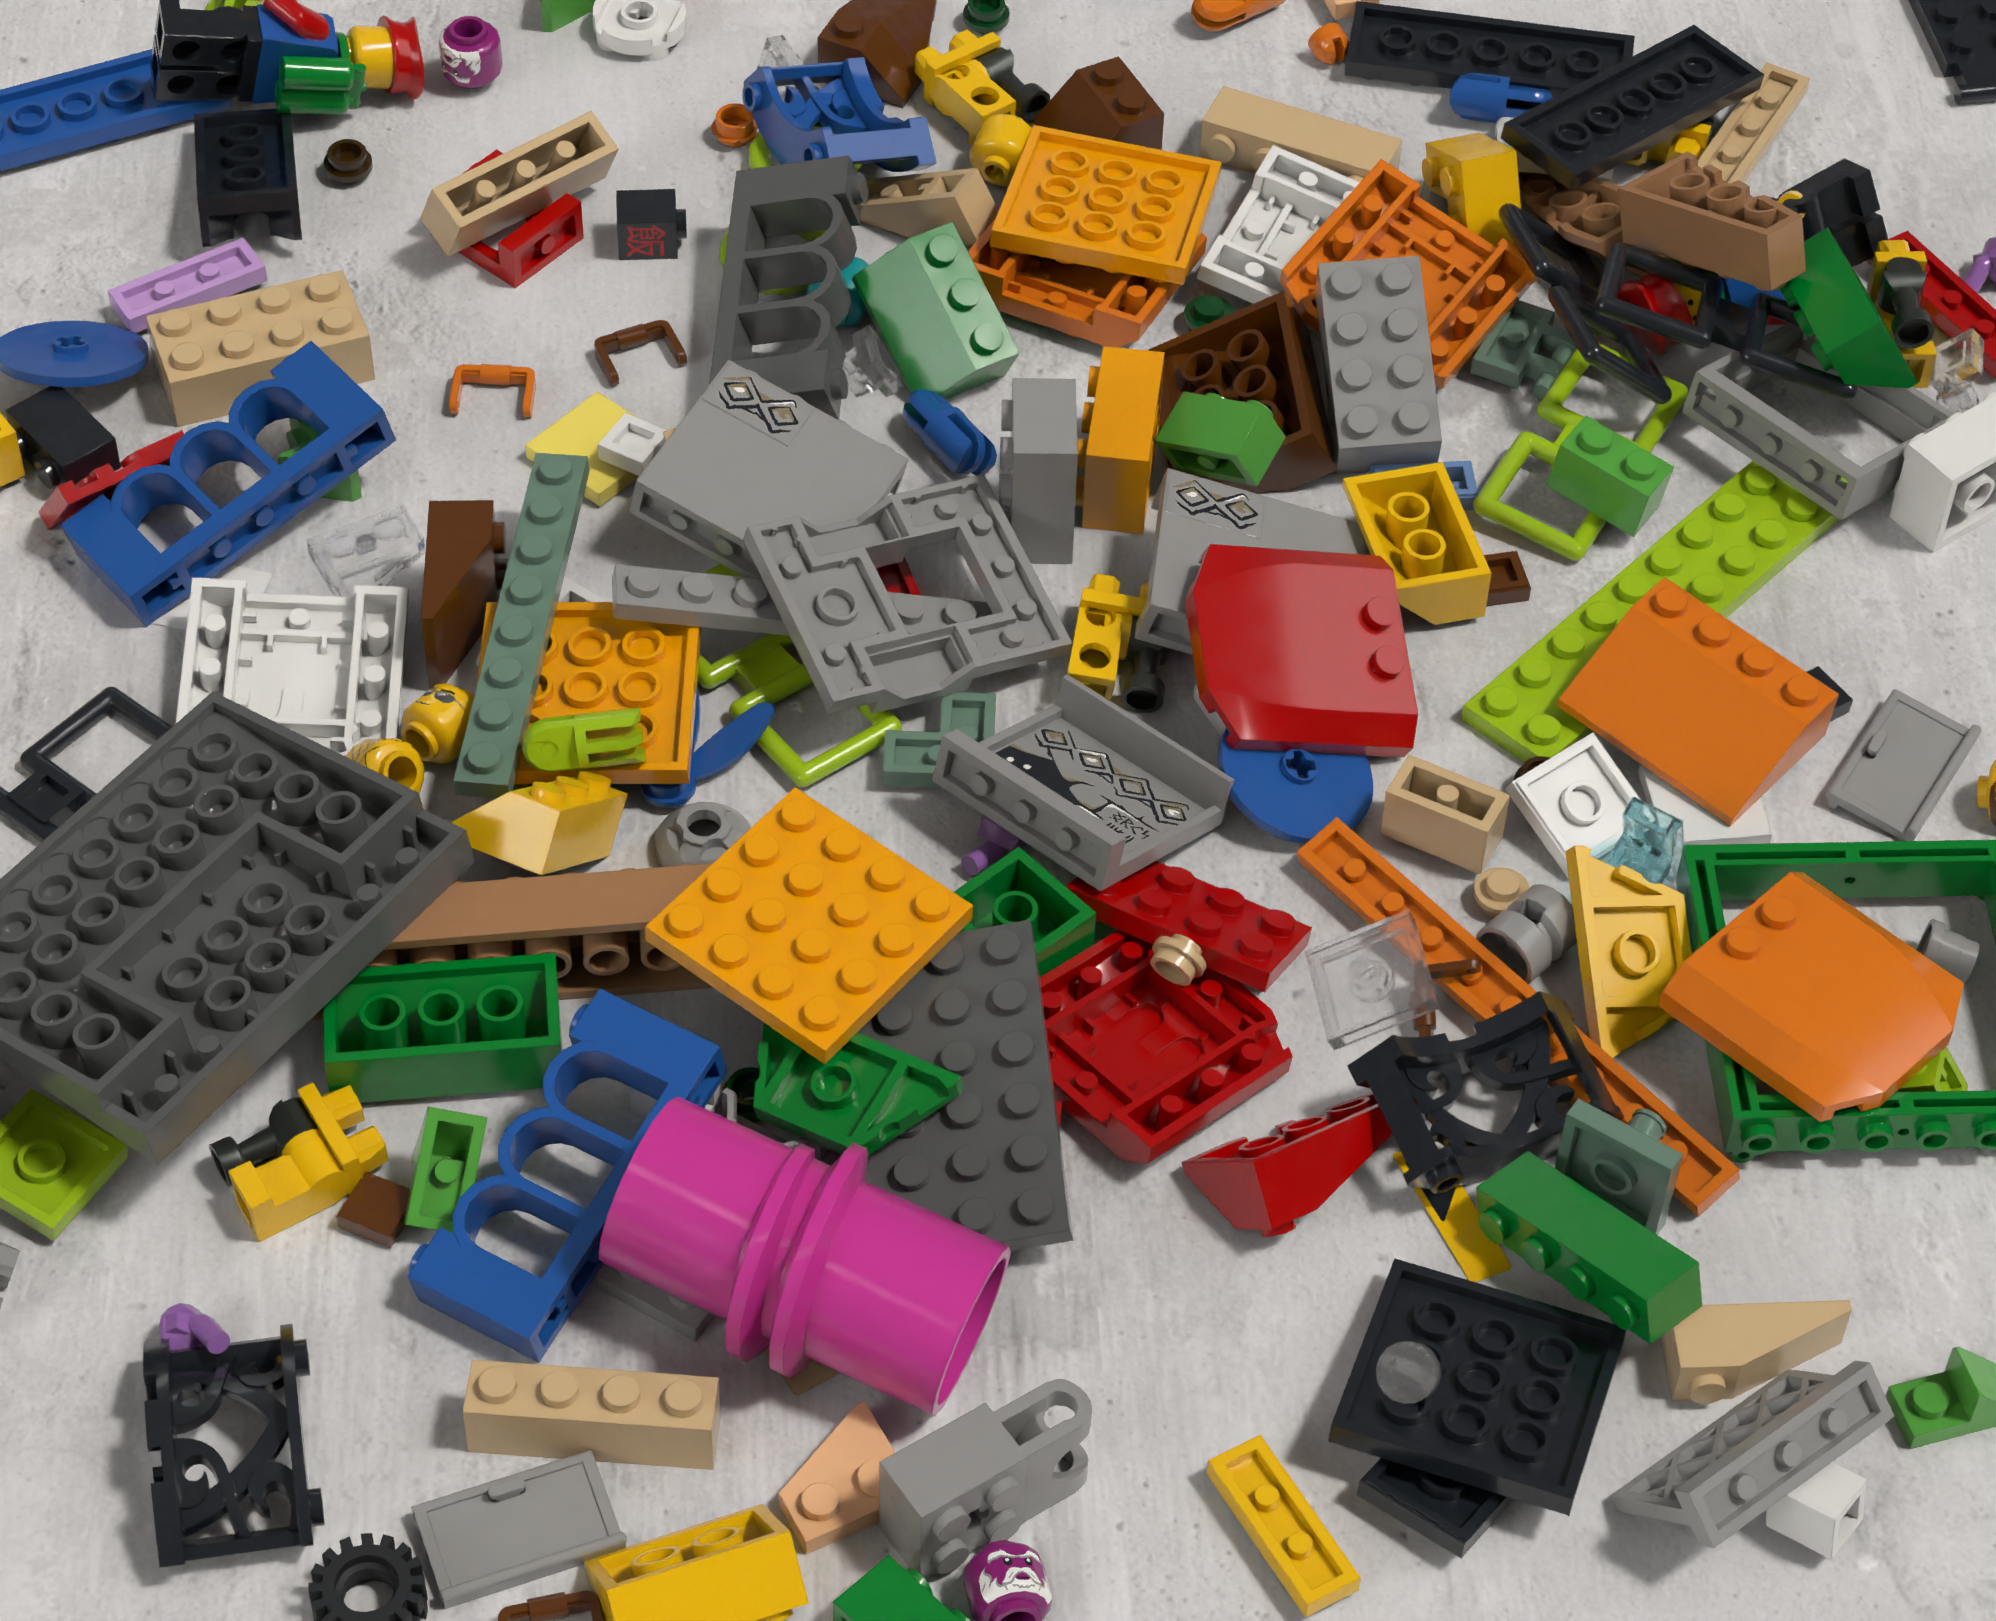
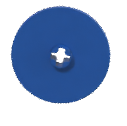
[0,321,149,387]
[1217,728,1373,844]

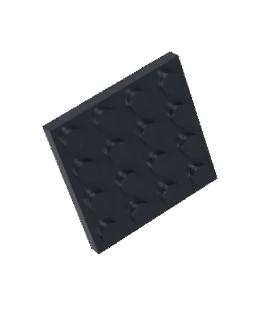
[1328,1258,1627,1516]

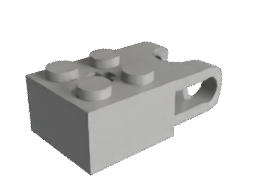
[879,1379,1092,1580]

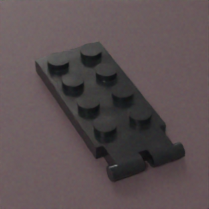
[1908,0,1996,104]

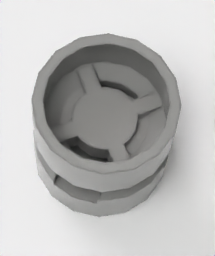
[1476,884,1577,985]

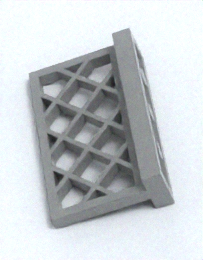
[1610,1360,1895,1548]

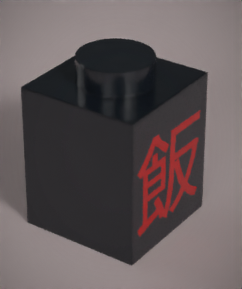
[616,189,687,260]

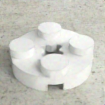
[592,0,687,61]

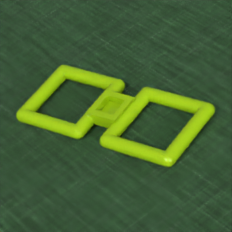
[1473,343,1688,561]
[698,563,902,787]

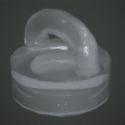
[1376,1341,1441,1404]

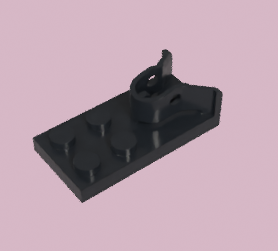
[194,108,302,247]

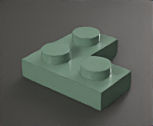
[883,692,996,788]

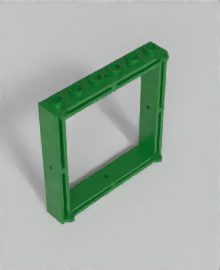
[1676,840,1996,1163]

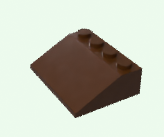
[1148,291,1337,493]

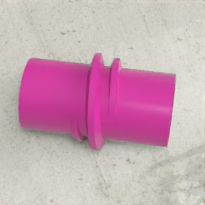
[599,1096,1011,1416]

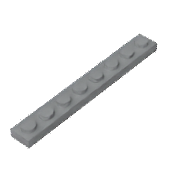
[612,564,993,636]

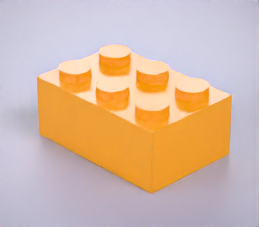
[1075,346,1165,534]

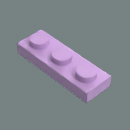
[108,237,268,333]

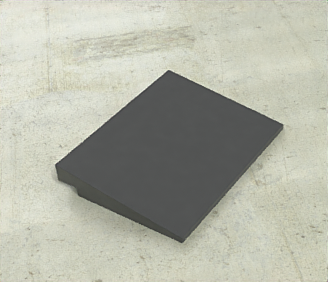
[0,691,475,1166]

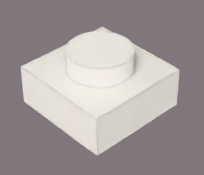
[598,413,667,476]

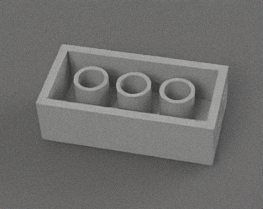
[1315,256,1442,474]

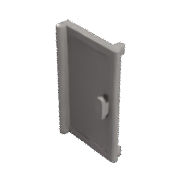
[1825,689,1982,841]
[411,1450,627,1609]

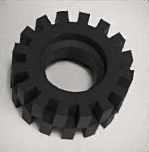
[308,1533,428,1621]

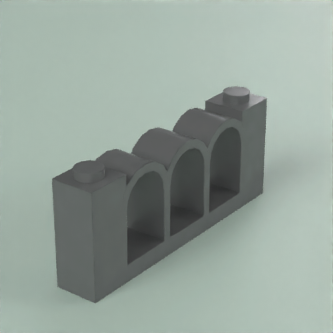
[709,155,868,419]

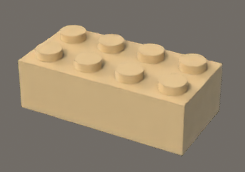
[146,270,375,427]

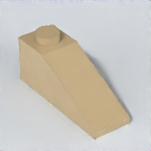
[860,168,999,249]
[1661,1300,1852,1404]

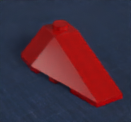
[1181,1092,1392,1237]

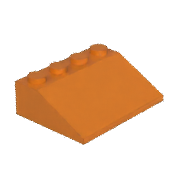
[1557,577,1839,826]

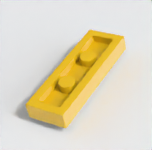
[1206,1434,1361,1618]

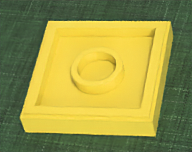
[525,391,639,507]

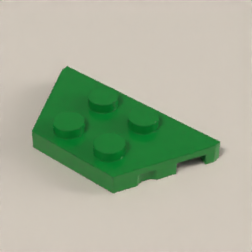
[753,1023,964,1156]

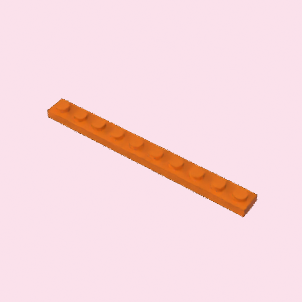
[1296,817,1740,1217]

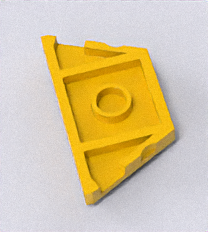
[1565,845,1692,1058]

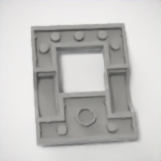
[743,474,1073,714]

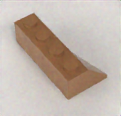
[1618,151,1806,291]

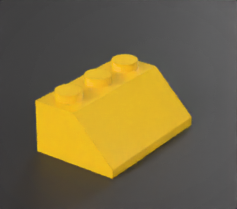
[1342,462,1492,625]
[451,771,628,875]
[583,1504,809,1621]

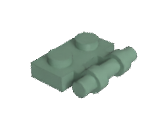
[1471,300,1577,400]

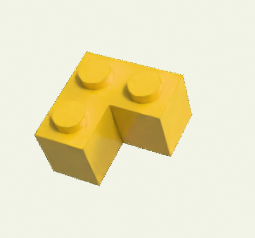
[1422,132,1521,247]

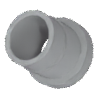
[1917,919,1980,982]

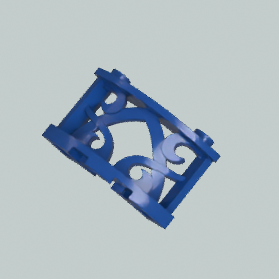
[742,57,937,172]

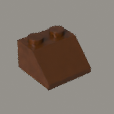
[1033,56,1164,150]

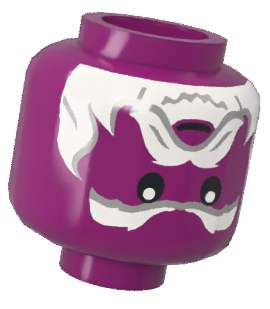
[438,16,503,89]
[963,1540,1052,1621]

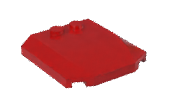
[1185,544,1418,757]
[1040,930,1293,1164]

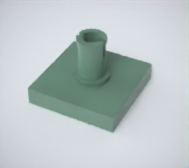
[1555,1098,1683,1235]

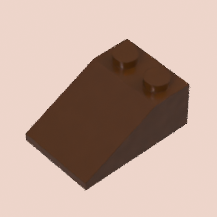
[421,500,509,689]

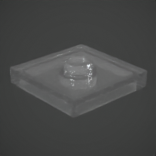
[1305,909,1440,1051]

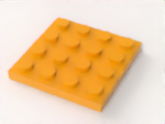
[990,125,1222,285]
[476,602,702,784]
[645,787,973,1064]

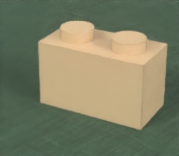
[1380,754,1510,874]

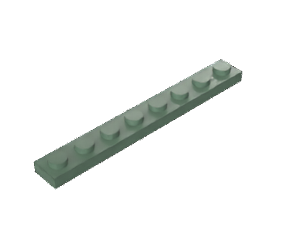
[453,453,590,798]

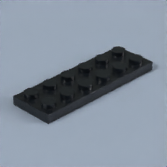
[1345,1,1635,97]
[1501,25,1765,191]

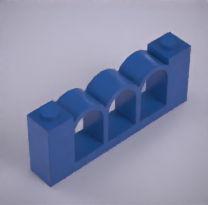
[60,341,396,627]
[407,988,727,1363]

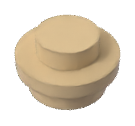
[1474,867,1530,919]
[1150,934,1207,986]

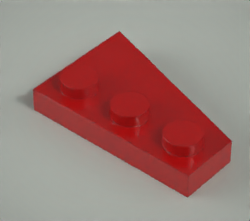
[38,430,184,530]

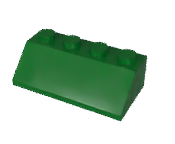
[323,953,563,1103]

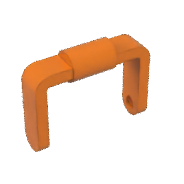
[449,364,536,417]

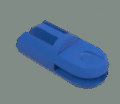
[1450,73,1553,123]
[902,389,997,475]

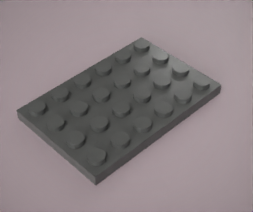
[823,920,1074,1251]

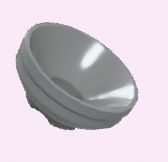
[654,802,751,867]

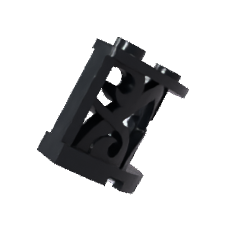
[1347,991,1624,1194]
[143,1324,325,1568]

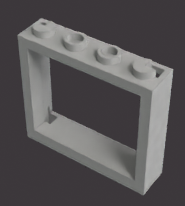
[1682,323,1954,520]

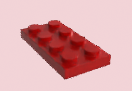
[1066,861,1312,993]

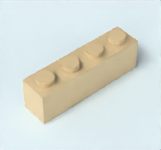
[1199,86,1402,182]
[420,111,619,257]
[462,1360,721,1470]

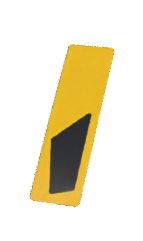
[1393,1145,1511,1283]

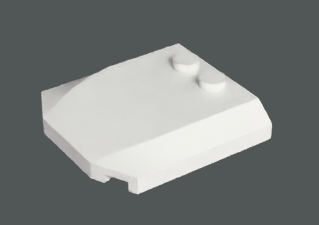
[1196,145,1360,331]
[176,577,409,756]

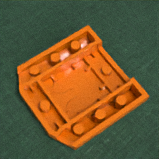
[1279,159,1538,389]
[968,220,1207,347]
[1659,872,1964,1122]

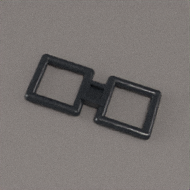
[1499,203,1672,404]
[1594,242,1858,401]
[0,686,173,843]

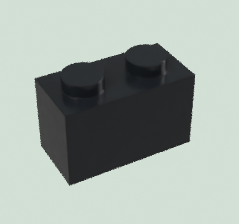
[5,386,121,489]

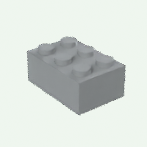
[999,378,1078,564]

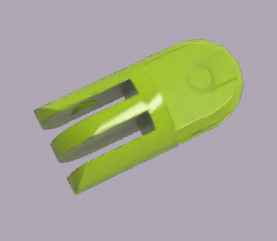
[522,707,646,773]

